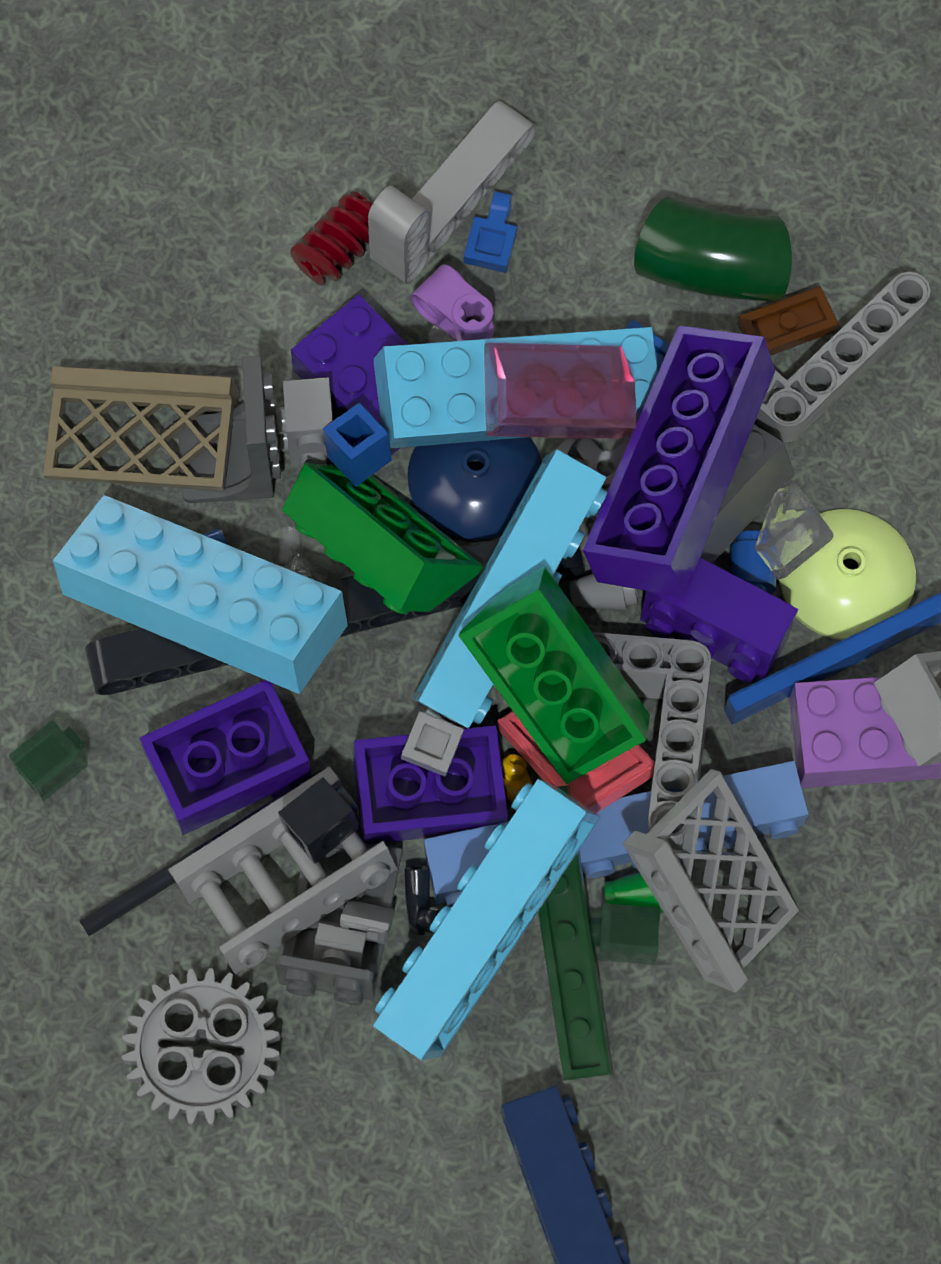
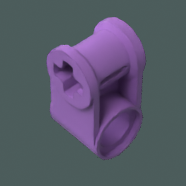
[410,264,494,341]

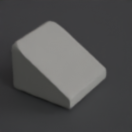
[340,901,394,944]

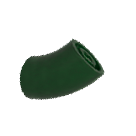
[634,196,792,301]

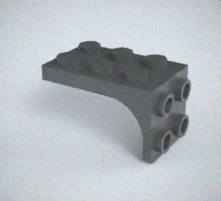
[179,355,281,503]
[275,842,402,1005]

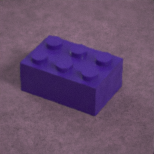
[291,295,408,456]
[640,558,798,683]
[139,680,311,835]
[352,725,508,844]

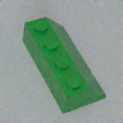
[282,463,483,614]
[458,566,650,784]

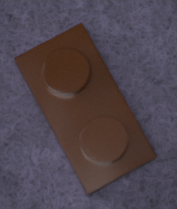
[737,286,839,356]

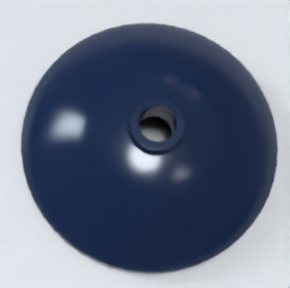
[408,437,542,542]

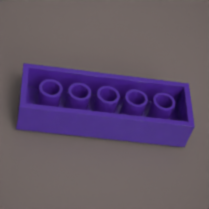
[583,325,775,597]

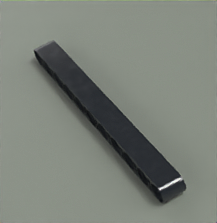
[85,539,585,695]

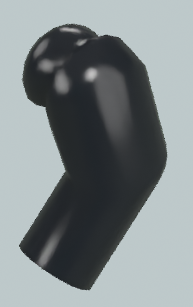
[404,866,440,935]

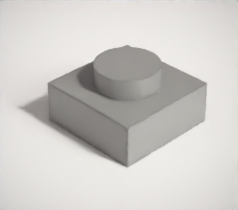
[401,711,464,776]
[313,923,367,969]

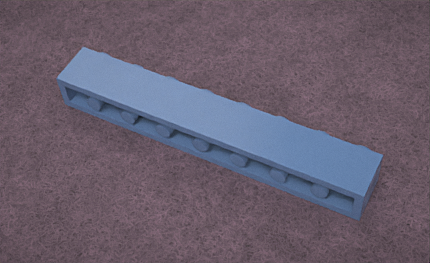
[424,761,809,908]

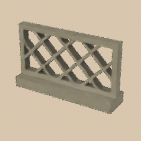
[43,366,239,491]

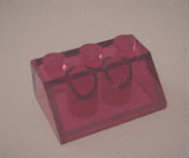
[484,342,636,439]

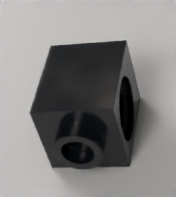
[278,777,359,864]

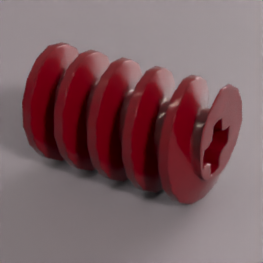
[290,191,373,286]

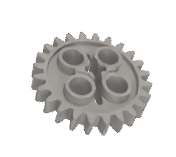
[122,968,280,1128]

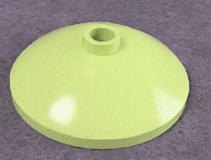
[778,509,916,640]

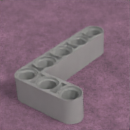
[368,101,537,284]
[717,271,931,443]
[592,633,711,860]

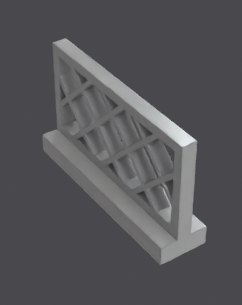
[623,769,799,993]

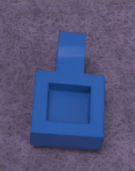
[464,191,517,273]

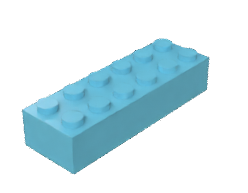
[373,327,658,448]
[412,450,607,729]
[53,495,348,694]
[373,779,601,1060]

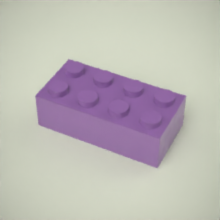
[789,677,941,788]

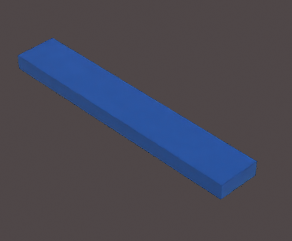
[724,593,941,725]

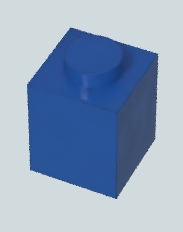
[323,403,392,487]

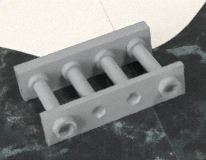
[168,766,397,974]

